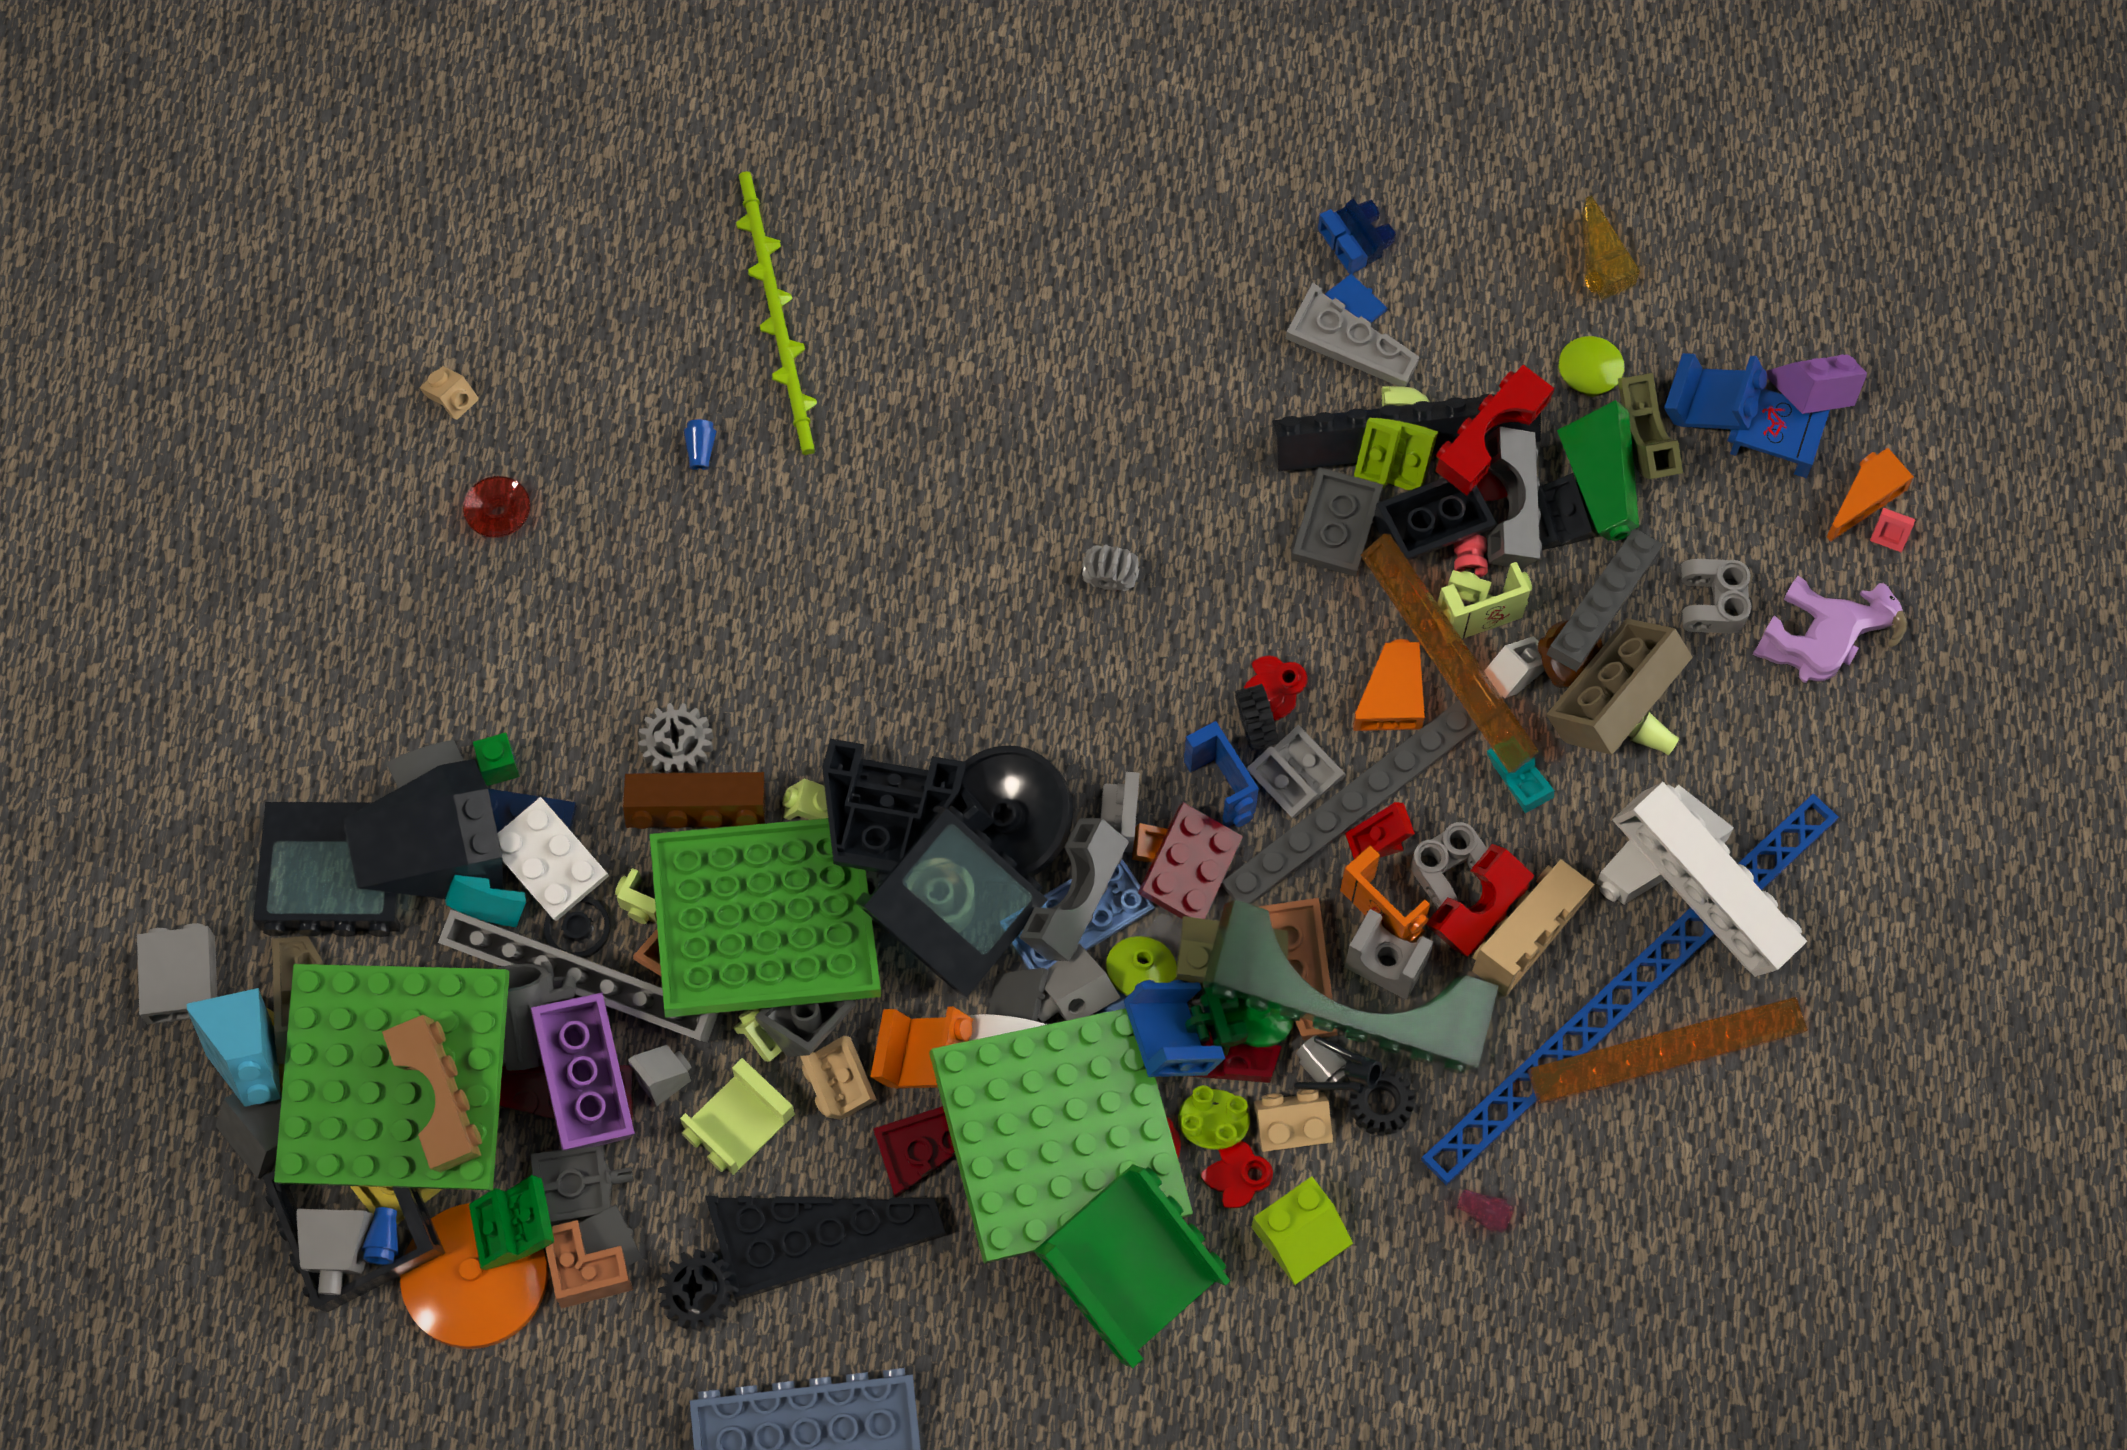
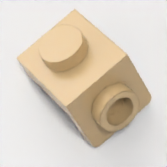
[419,366,478,420]

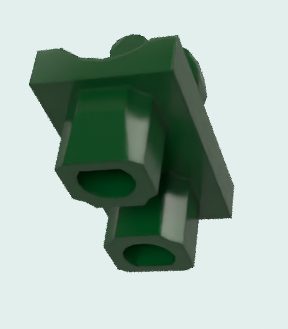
[1185,983,1248,1056]

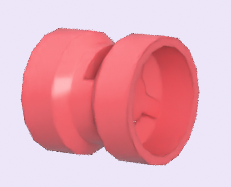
[1454,534,1488,577]

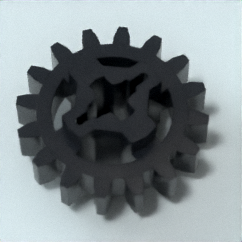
[658,1249,739,1331]

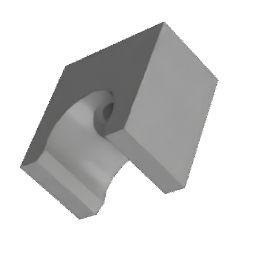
[1344,909,1433,1000]

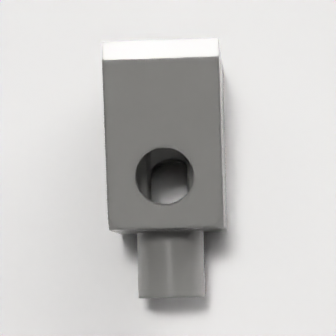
[1038,943,1121,1023]
[297,1209,374,1295]

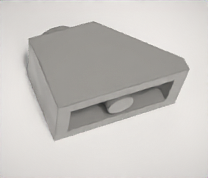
[628,1045,692,1107]

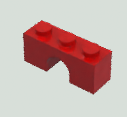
[1426,844,1535,956]

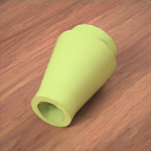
[1629,711,1679,755]

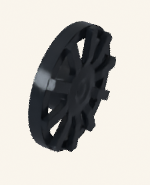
[544,896,611,958]

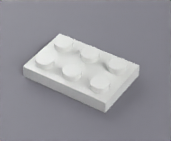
[497,797,609,921]

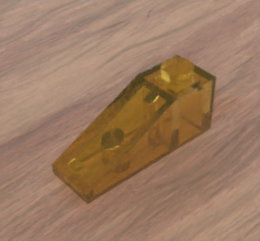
[1582,195,1640,300]

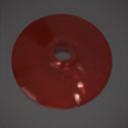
[463,476,530,538]

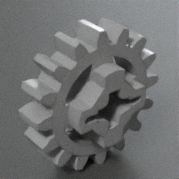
[638,703,714,773]

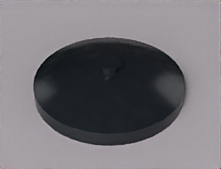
[951,745,1073,884]

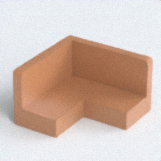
[545,1220,633,1309]

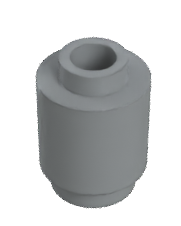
[1296,1035,1346,1082]

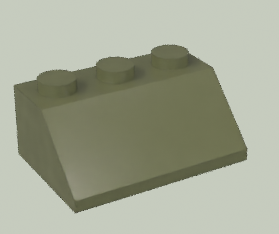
[1175,916,1288,1000]

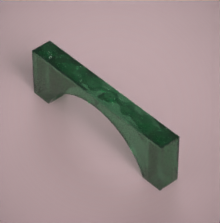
[1203,900,1498,1074]

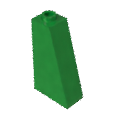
[1557,400,1639,541]

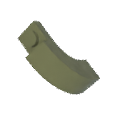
[1618,373,1683,479]

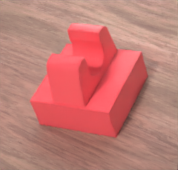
[1870,508,1915,553]

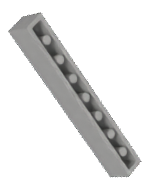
[438,910,719,1043]

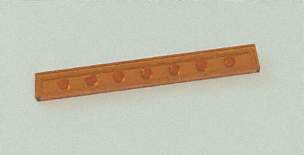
[1361,534,1539,773]
[1528,997,1808,1105]

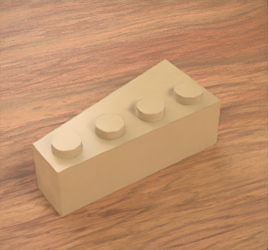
[1472,859,1595,997]

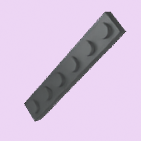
[1546,529,1664,672]

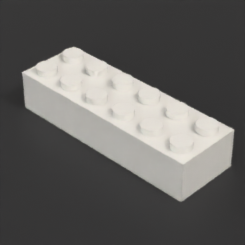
[1612,782,1807,977]

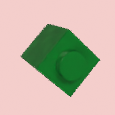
[473,732,520,786]

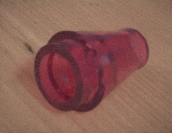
[1457,1189,1514,1233]

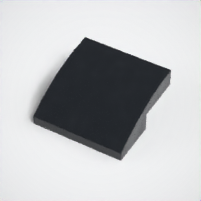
[1538,473,1596,550]

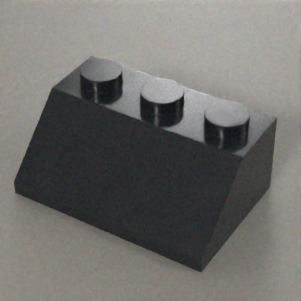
[1373,478,1497,562]

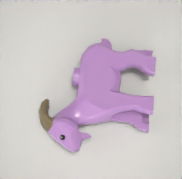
[1753,576,1908,683]

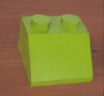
[1251,1176,1353,1285]

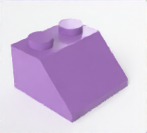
[1766,354,1867,414]

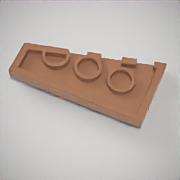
[1250,898,1338,1040]

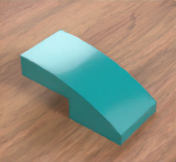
[1487,735,1554,813]
[445,875,526,927]

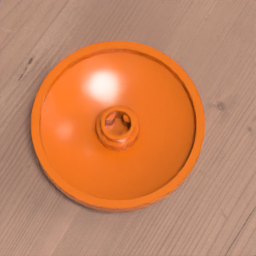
[400,1203,548,1349]

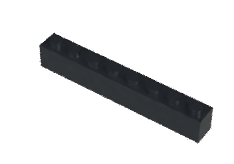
[1272,394,1541,471]

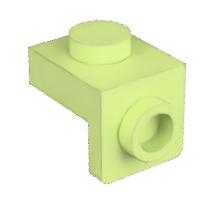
[1448,570,1494,603]
[782,778,828,820]
[615,868,657,924]

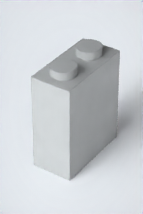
[137,923,218,1025]

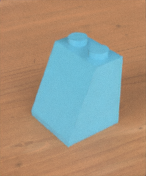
[187,988,281,1107]

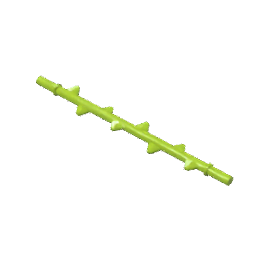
[736,171,817,455]

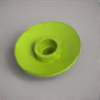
[1106,936,1177,996]

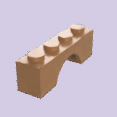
[382,1015,482,1173]

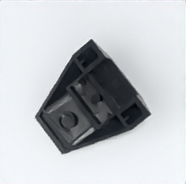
[822,738,966,874]
[342,759,503,900]

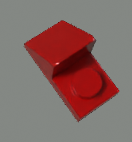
[1345,802,1415,859]

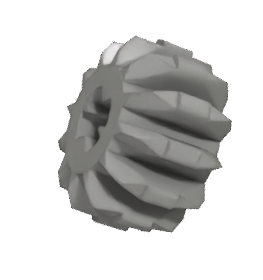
[1082,545,1139,592]

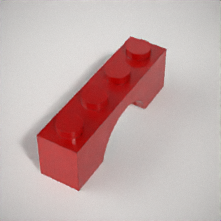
[1436,364,1555,495]

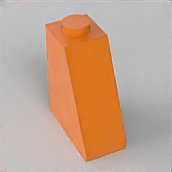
[1353,639,1425,731]

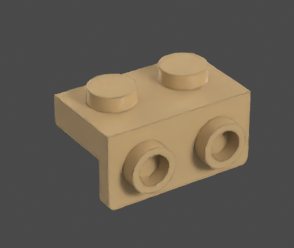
[800,1036,877,1120]
[1253,1089,1333,1152]

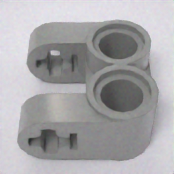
[1681,559,1752,633]
[1411,822,1487,909]

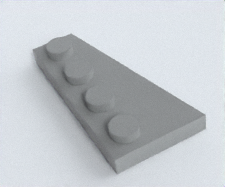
[1285,283,1419,387]

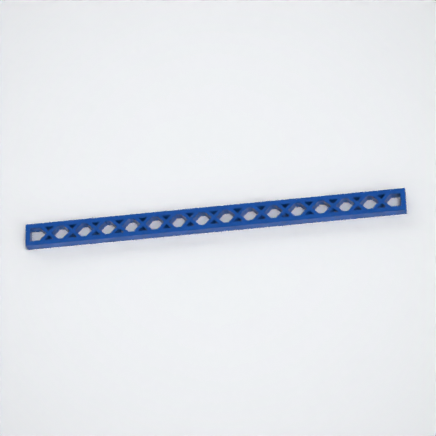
[1421,794,1839,1186]

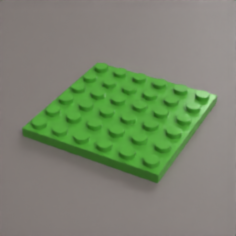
[650,818,881,1018]
[274,964,510,1191]
[929,1008,1193,1264]

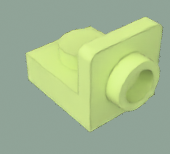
[734,1008,782,1062]

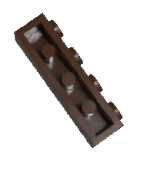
[623,772,766,829]

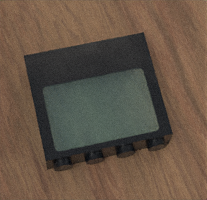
[253,802,400,937]
[855,805,1048,997]

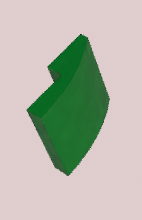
[469,1175,554,1270]

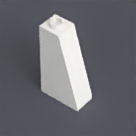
[1597,785,1734,905]

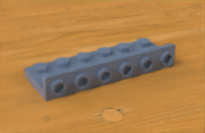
[690,1368,921,1450]

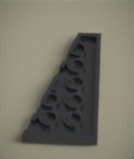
[705,1196,946,1301]

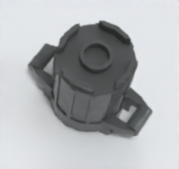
[496,961,576,1071]

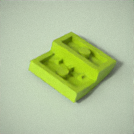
[1354,418,1438,491]

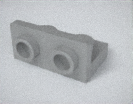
[1101,772,1140,853]

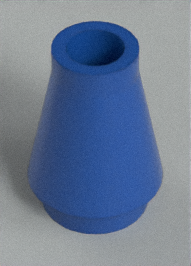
[684,419,717,470]
[361,1207,398,1265]

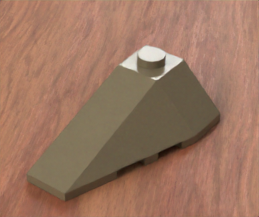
[272,936,323,1064]

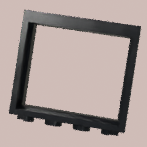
[262,1170,445,1312]

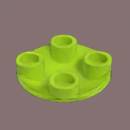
[1558,336,1624,397]
[1178,1085,1250,1149]

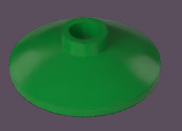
[1224,994,1294,1047]

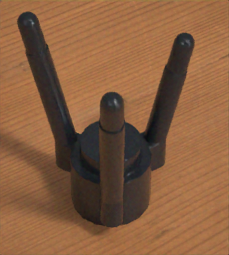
[1294,1036,1382,1094]

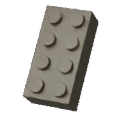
[1546,618,1693,755]

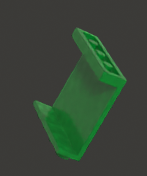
[1034,1164,1231,1369]

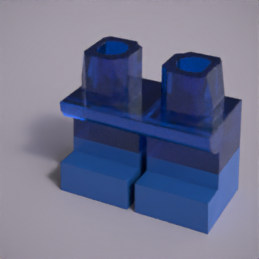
[1318,198,1396,274]

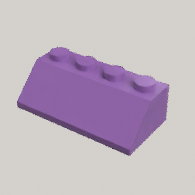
[531,993,635,1151]

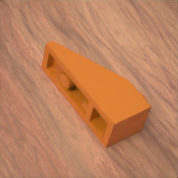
[1826,448,1914,542]

